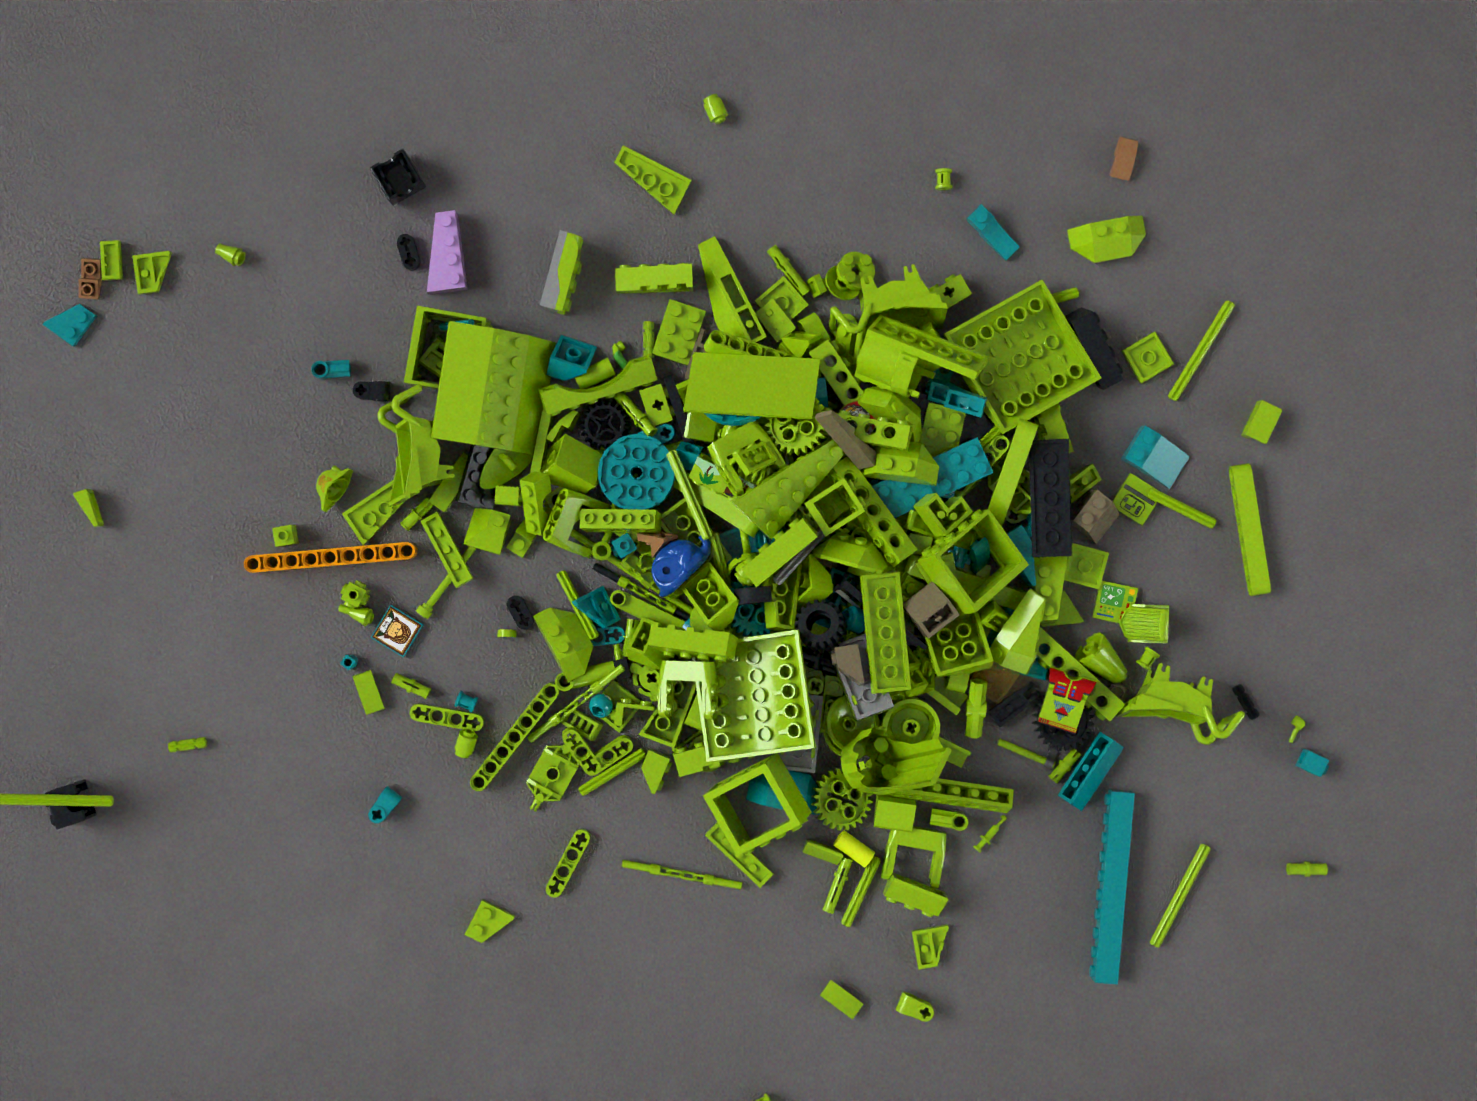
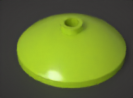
[825,695,879,750]

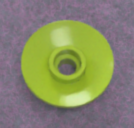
[825,265,860,300]

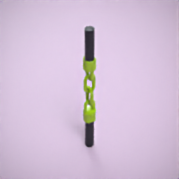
[592,563,690,621]

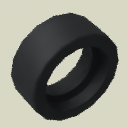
[734,586,772,605]

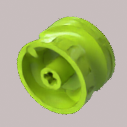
[880,697,940,744]

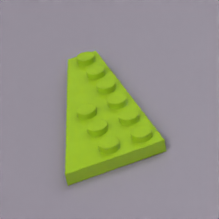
[731,437,845,539]

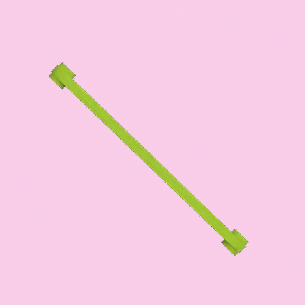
[610,590,686,628]

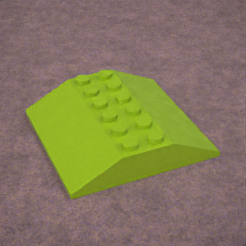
[944,280,1102,434]
[431,321,556,455]
[692,629,816,762]

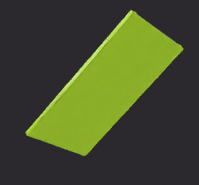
[683,352,821,420]

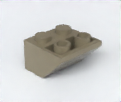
[903,581,960,638]

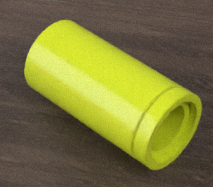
[833,830,875,868]

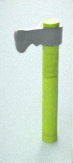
[997,738,1058,769]

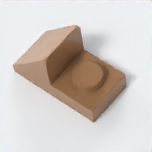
[637,531,678,558]

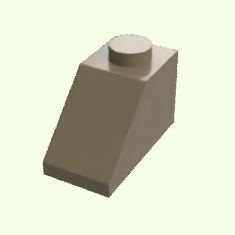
[831,644,865,686]

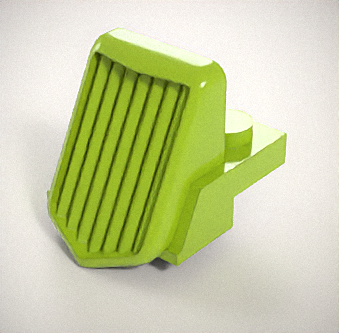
[1119,604,1169,643]

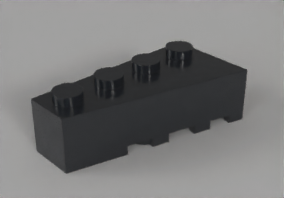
[1065,307,1124,390]

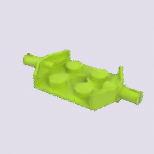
[526,734,580,812]

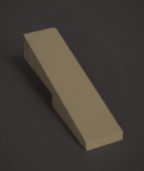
[815,410,877,469]

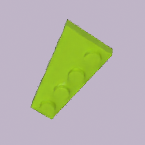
[614,145,692,215]

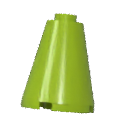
[1075,632,1127,684]

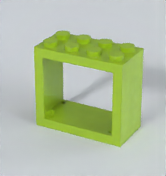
[404,306,493,390]
[917,509,1029,615]
[703,753,812,856]

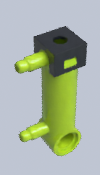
[555,644,632,691]

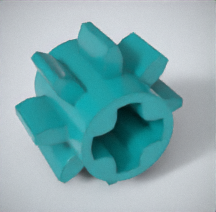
[948,546,971,569]

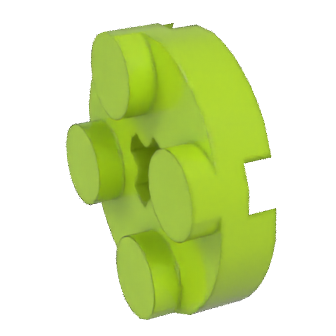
[836,252,875,290]

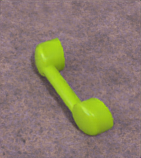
[591,503,621,561]

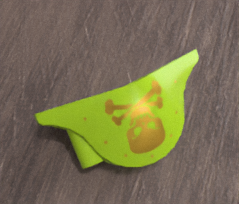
[316,465,353,512]

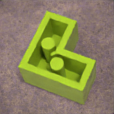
[913,493,973,537]

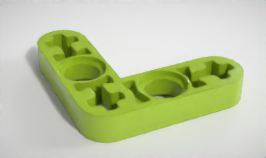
[562,727,633,776]

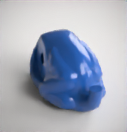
[651,535,711,597]

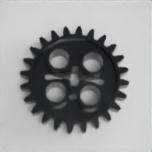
[1032,694,1094,751]

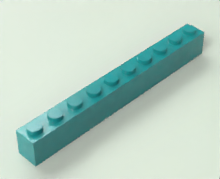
[1089,789,1135,985]

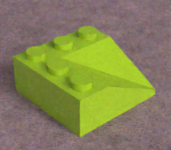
[920,611,994,677]

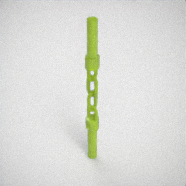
[527,664,625,743]
[622,860,742,890]

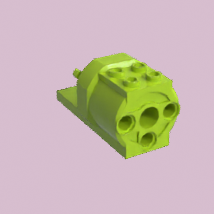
[855,315,989,398]

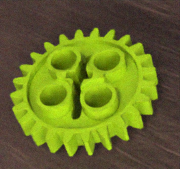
[765,398,826,456]
[811,768,873,831]

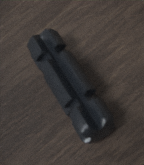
[1232,684,1259,720]

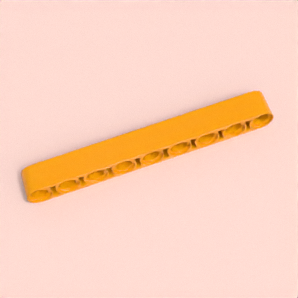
[244,542,418,573]

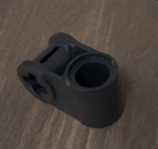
[352,381,391,402]

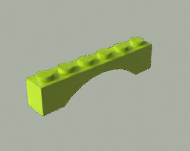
[538,355,657,416]

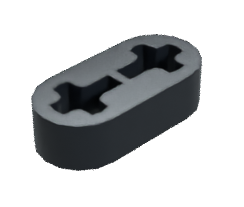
[397,234,420,271]
[507,595,534,630]

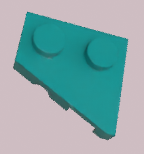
[43,304,97,347]
[572,586,621,629]

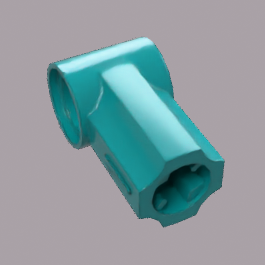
[311,360,351,380]

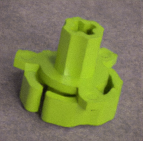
[629,663,660,702]

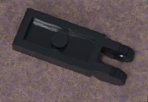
[988,681,1041,727]

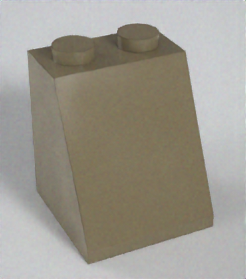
[1071,490,1119,544]

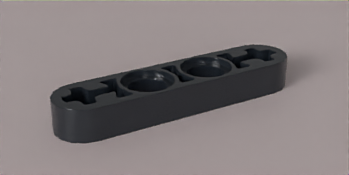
[663,375,695,445]

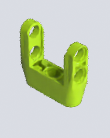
[707,421,786,497]
[543,488,611,559]
[658,660,718,720]
[881,826,947,889]

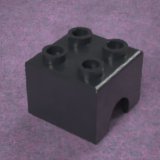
[370,149,426,206]
[45,779,97,829]

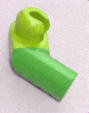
[612,341,628,370]

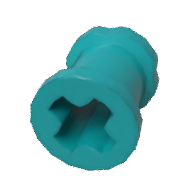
[454,691,478,713]

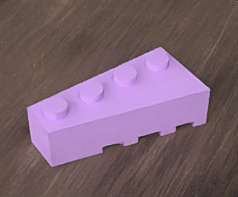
[427,210,468,295]

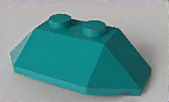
[746,770,820,815]

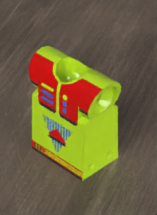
[1038,666,1097,734]

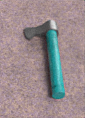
[429,319,474,343]

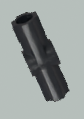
[801,646,837,674]

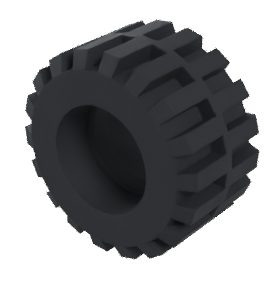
[795,599,847,653]

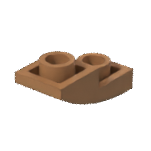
[1109,136,1138,181]
[79,258,102,299]

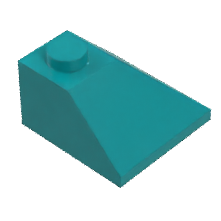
[546,335,597,381]

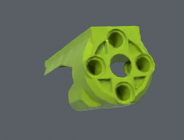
[841,726,952,795]

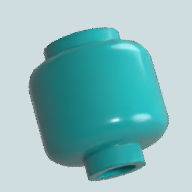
[842,606,865,634]

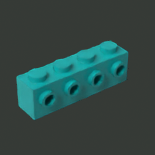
[1058,732,1124,811]

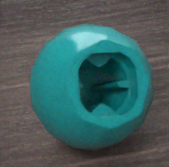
[589,694,613,718]

